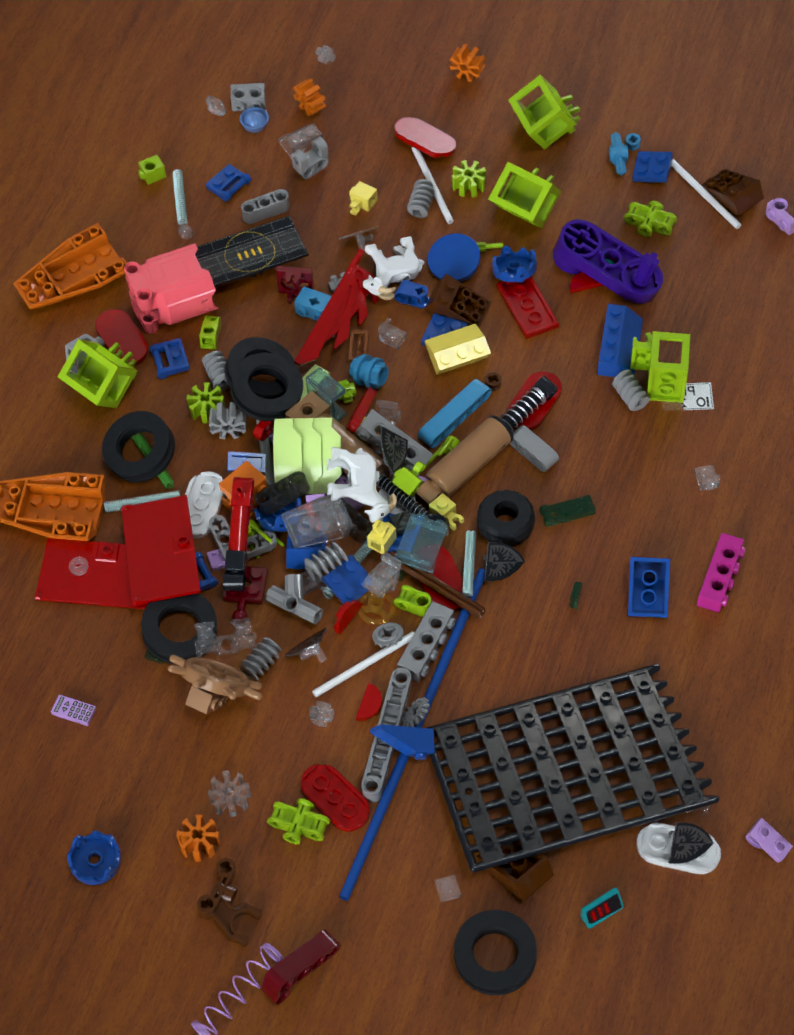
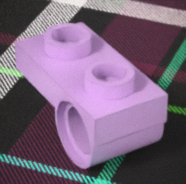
[766,198,794,235]
[745,818,793,863]

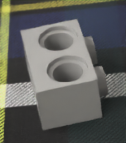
[231,83,266,111]

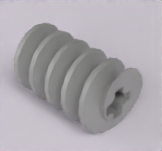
[407,179,435,218]
[202,350,230,391]
[612,369,650,411]
[304,542,348,582]
[240,637,281,681]

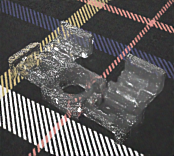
[194,618,258,657]

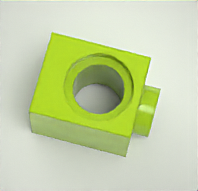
[138,155,166,185]

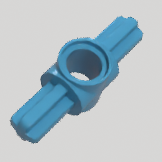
[609,132,628,176]

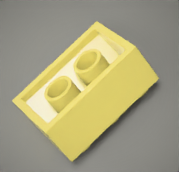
[424,324,491,375]

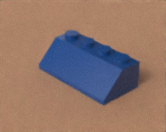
[597,304,643,377]

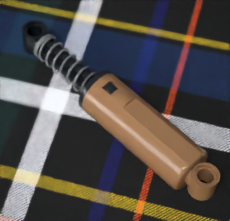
[416,376,559,505]

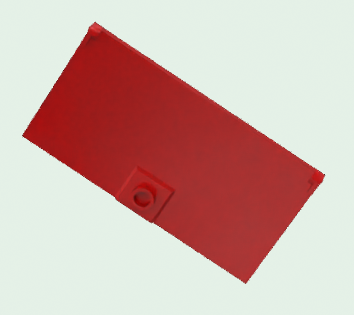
[121,495,201,606]
[35,538,149,609]

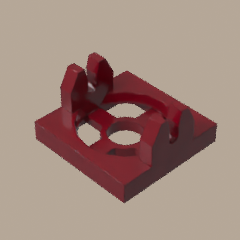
[276,266,314,304]

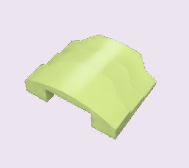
[273,418,342,495]

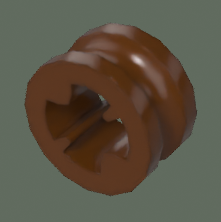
[485,372,501,391]

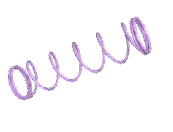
[191,943,284,1035]

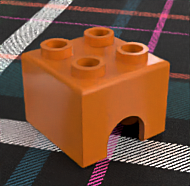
[219,461,269,517]

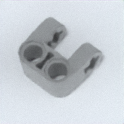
[291,136,329,179]

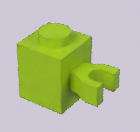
[392,461,427,497]

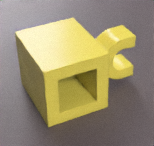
[349,181,378,216]
[429,493,464,531]
[367,520,397,555]

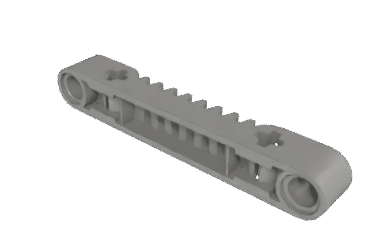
[361,668,412,803]

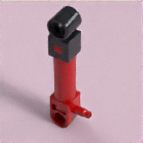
[223,477,254,592]

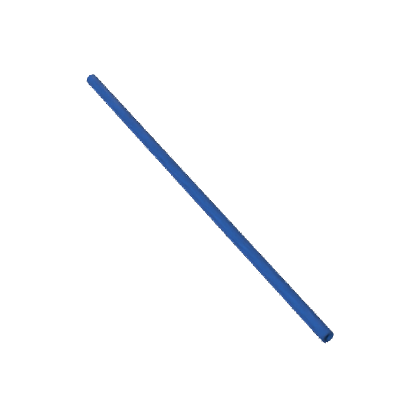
[339,568,486,901]

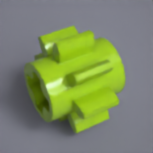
[335,379,357,403]

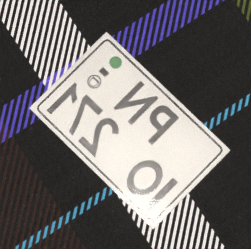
[662,382,714,411]

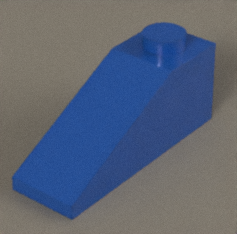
[370,724,435,760]

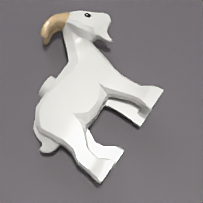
[363,236,424,300]
[327,447,397,523]

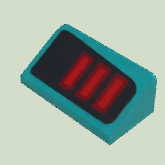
[580,887,623,929]

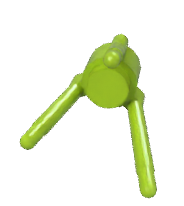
[426,436,460,466]
[248,519,285,559]

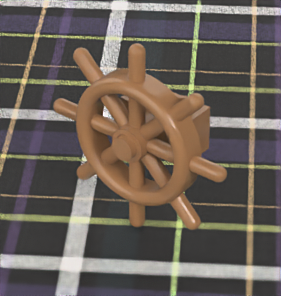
[168,655,262,714]

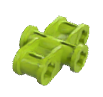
[623,201,677,237]
[267,799,330,844]

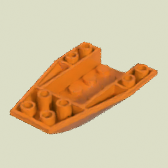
[13,223,127,309]
[0,472,105,541]

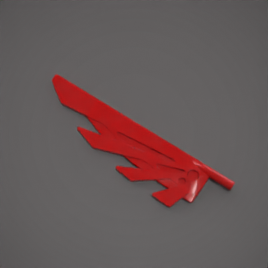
[294,248,380,366]

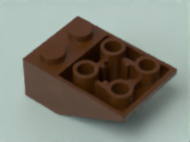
[701,169,764,215]
[424,274,491,328]

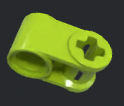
[393,585,432,617]

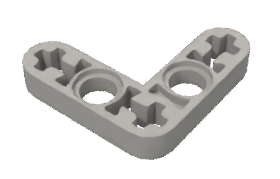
[209,515,277,560]

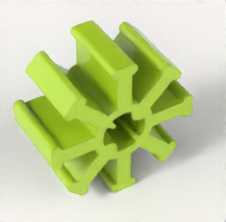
[452,160,486,198]
[187,382,225,423]

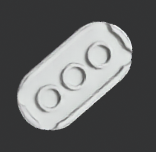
[185,471,225,538]
[637,823,721,874]

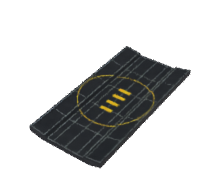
[195,216,309,287]

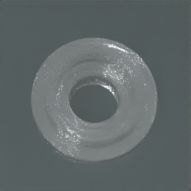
[177,224,194,240]
[69,557,88,576]

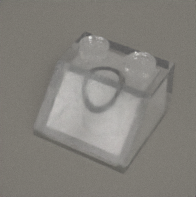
[277,123,323,157]

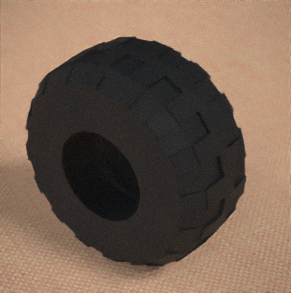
[477,490,535,547]

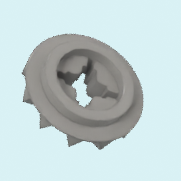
[372,622,404,648]

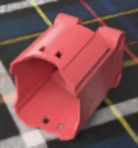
[124,243,218,334]

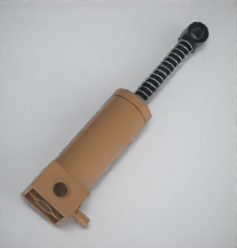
[285,391,447,540]

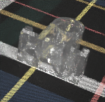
[363,552,402,598]

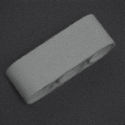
[241,189,290,224]
[510,425,559,472]

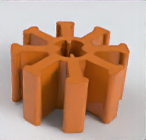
[449,44,486,82]
[293,78,326,116]
[176,814,221,862]

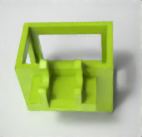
[508,74,580,150]
[488,162,562,229]
[630,331,690,403]
[58,339,138,408]

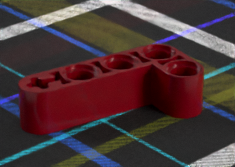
[261,930,341,1005]

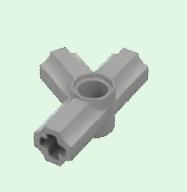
[266,574,323,624]

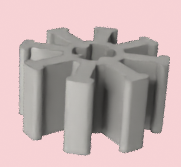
[209,402,246,439]

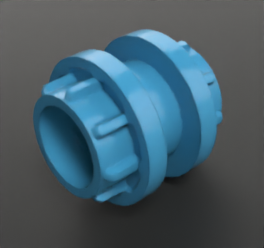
[349,354,389,389]

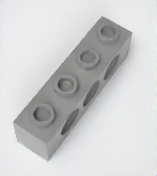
[355,409,433,470]
[397,601,456,683]

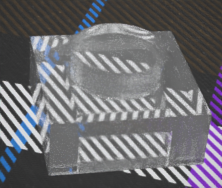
[205,95,226,117]
[435,875,461,902]

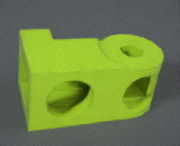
[199,315,221,350]

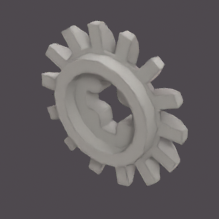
[402,697,430,727]

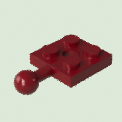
[223,566,268,625]

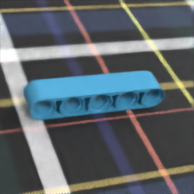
[417,379,492,449]

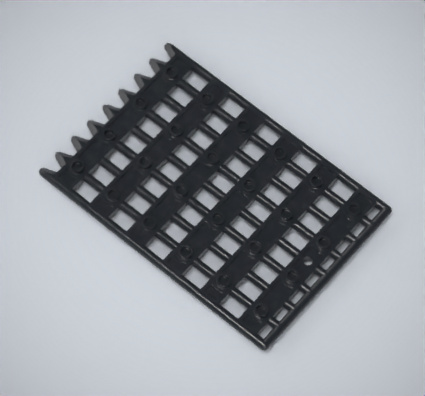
[427,664,720,873]

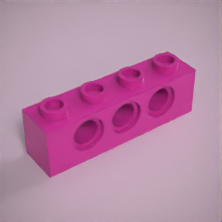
[697,533,746,613]

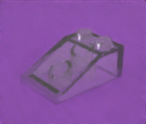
[281,494,353,549]

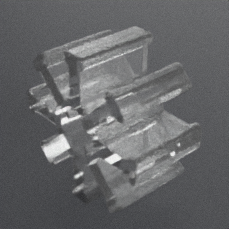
[208,770,251,817]

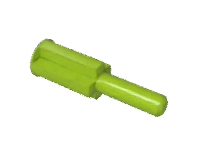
[476,242,503,252]

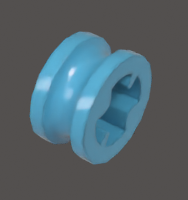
[625,133,641,151]

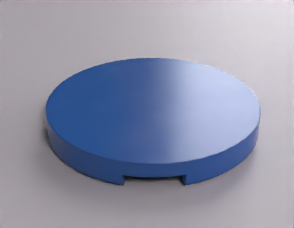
[428,234,481,282]

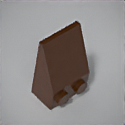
[476,831,554,901]

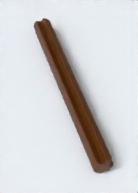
[387,551,486,618]

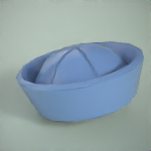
[240,107,269,133]

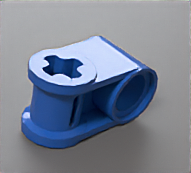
[394,280,429,308]

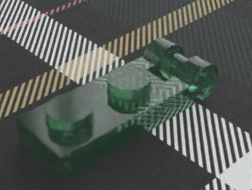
[539,495,596,527]

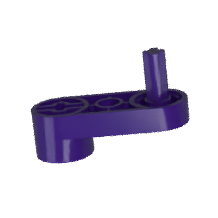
[552,219,663,304]

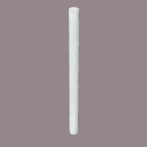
[412,147,454,224]
[671,159,741,229]
[312,631,414,698]

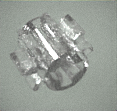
[315,44,337,65]
[309,701,334,727]

